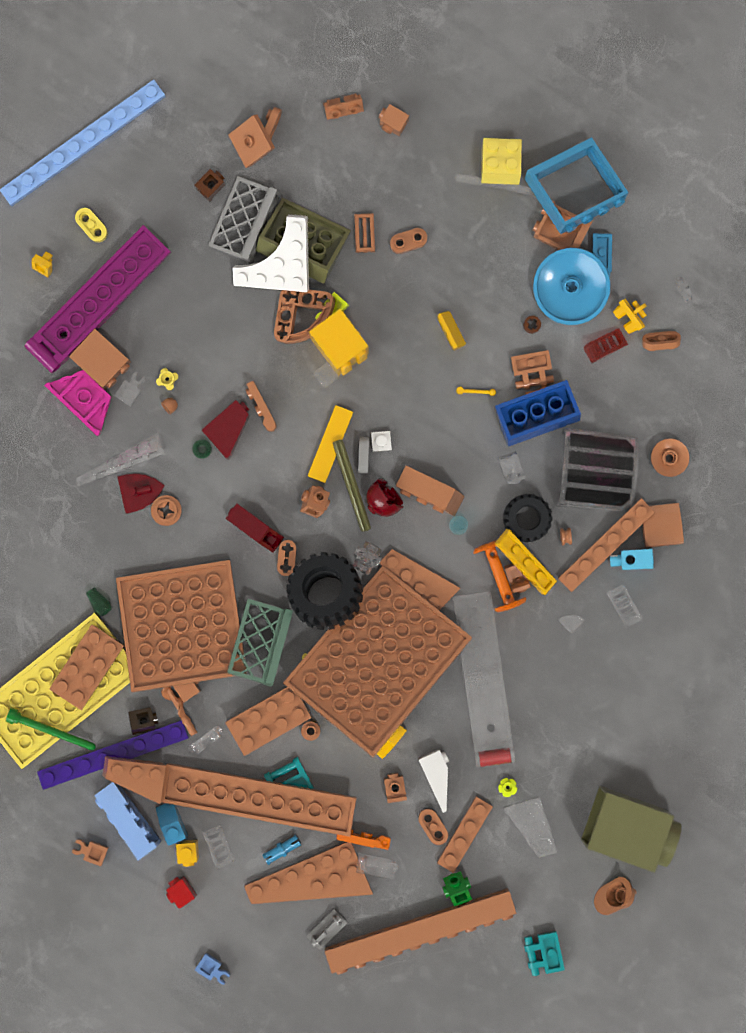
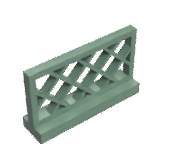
[227,599,293,687]

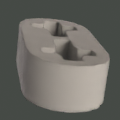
[358,437,369,473]

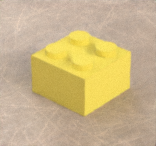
[481,138,522,185]

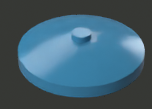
[533,247,611,325]

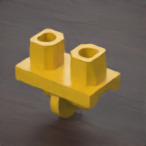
[613,299,647,334]

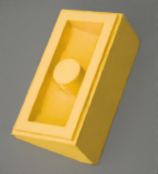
[437,311,466,351]

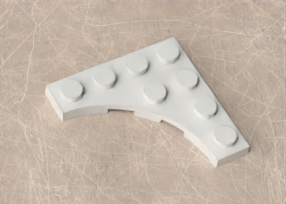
[233,215,309,292]

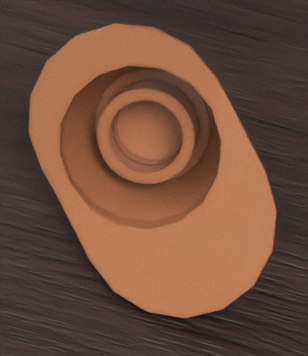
[594,877,637,915]

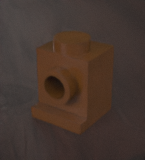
[194,169,225,202]

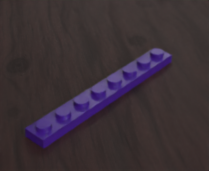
[37,720,189,790]

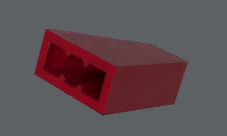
[202,400,250,460]
[225,503,284,553]

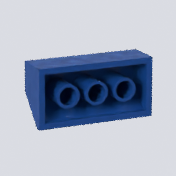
[495,380,581,447]

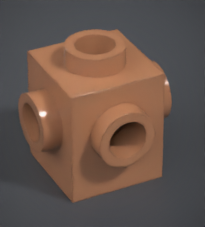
[300,486,330,518]

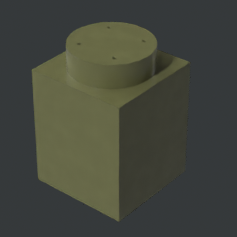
[581,786,681,873]

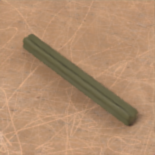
[333,440,371,532]

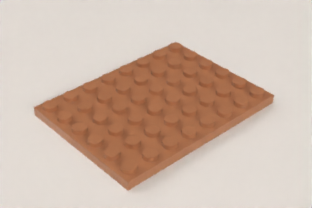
[283,566,472,758]

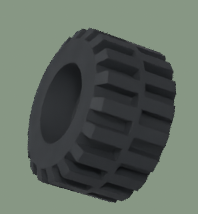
[503,494,553,542]

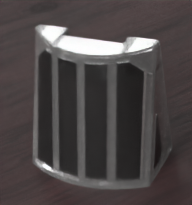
[556,428,639,513]

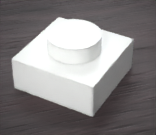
[371,431,392,452]

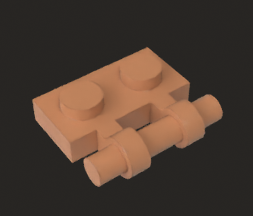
[511,350,554,390]

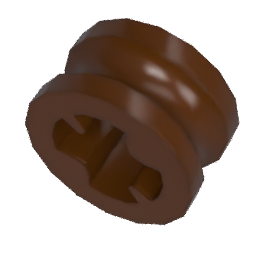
[523,316,541,334]

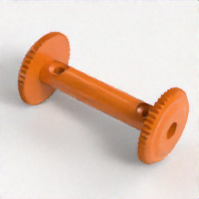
[473,540,526,612]

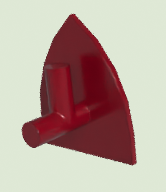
[118,474,165,514]

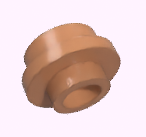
[301,721,320,741]

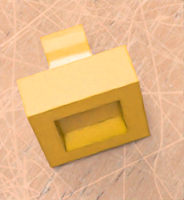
[32,251,53,278]

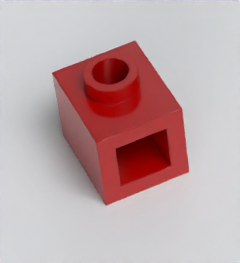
[166,876,197,909]

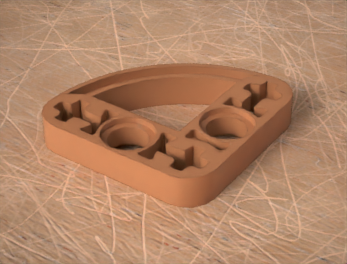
[274,290,335,344]

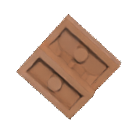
[642,503,684,548]

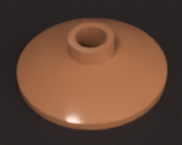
[651,439,689,477]

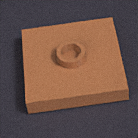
[228,114,275,168]

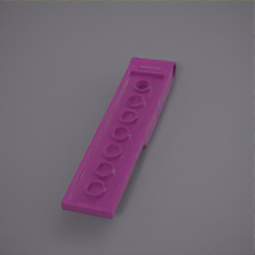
[24,225,171,374]

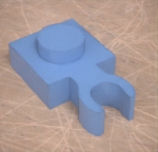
[195,953,230,985]

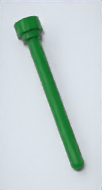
[5,707,96,750]

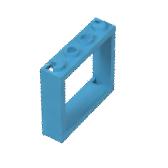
[524,137,628,234]

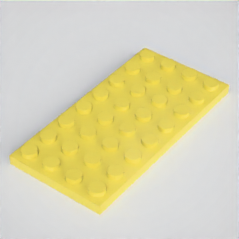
[0,612,130,769]

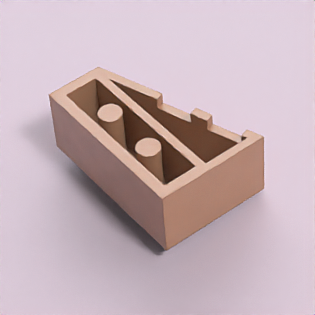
[396,466,465,517]
[102,756,166,804]

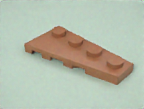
[379,549,461,610]

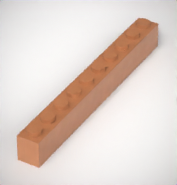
[325,888,517,975]

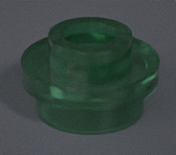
[192,440,212,459]

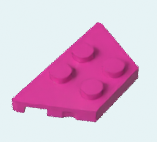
[44,370,112,436]

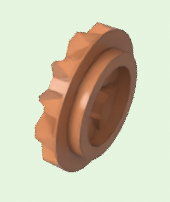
[151,495,182,526]

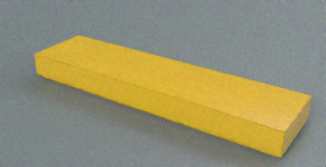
[308,405,353,483]
[494,529,557,595]

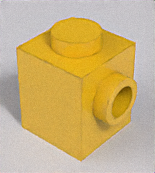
[176,840,199,867]

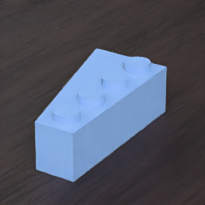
[94,782,161,861]

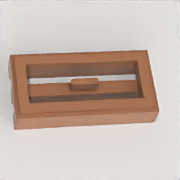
[354,213,375,253]

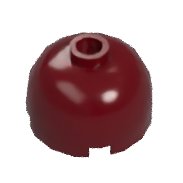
[366,478,404,517]

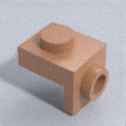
[504,563,531,593]

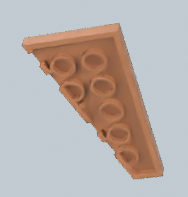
[244,842,373,904]

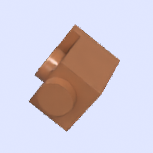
[384,773,407,803]

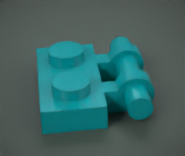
[524,931,565,976]

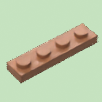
[437,796,493,873]

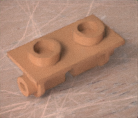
[323,93,364,120]

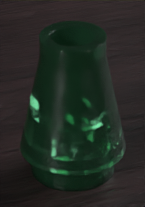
[86,588,112,617]

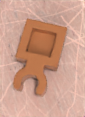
[72,839,109,866]

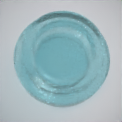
[449,516,468,535]

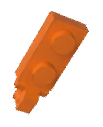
[336,829,391,850]

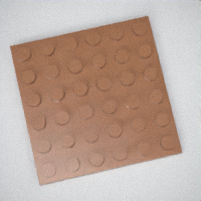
[116,560,247,693]

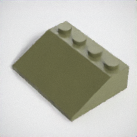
[255,198,351,284]

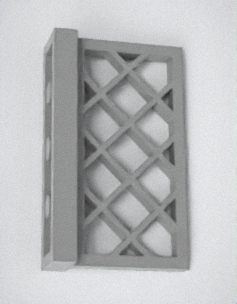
[208,176,281,264]

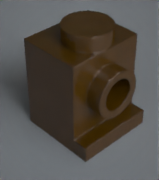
[128,707,158,735]

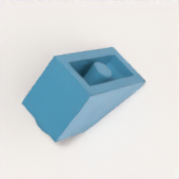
[156,803,188,846]

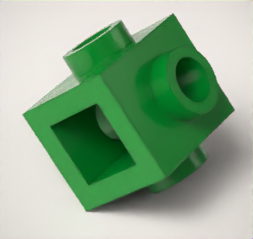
[442,871,472,907]

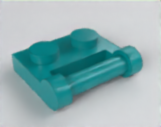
[264,757,314,789]

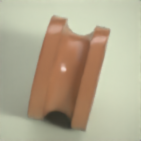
[560,528,572,545]

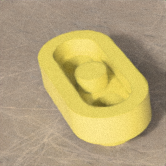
[75,208,108,243]

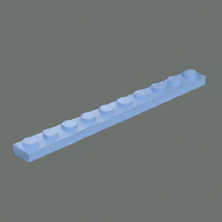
[0,80,166,206]

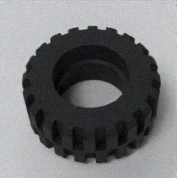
[286,552,363,630]

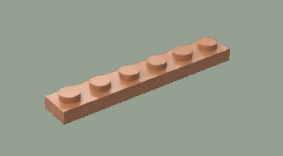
[558,498,655,592]

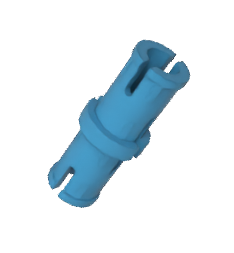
[262,834,302,865]

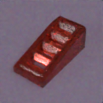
[583,328,628,364]

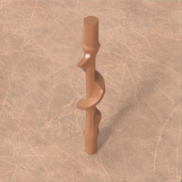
[161,687,198,736]

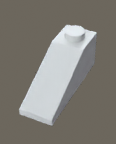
[418,749,449,813]

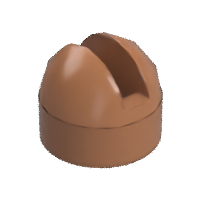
[161,398,178,415]

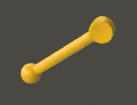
[456,387,496,396]

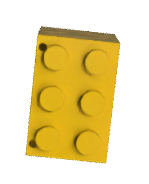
[309,309,369,376]

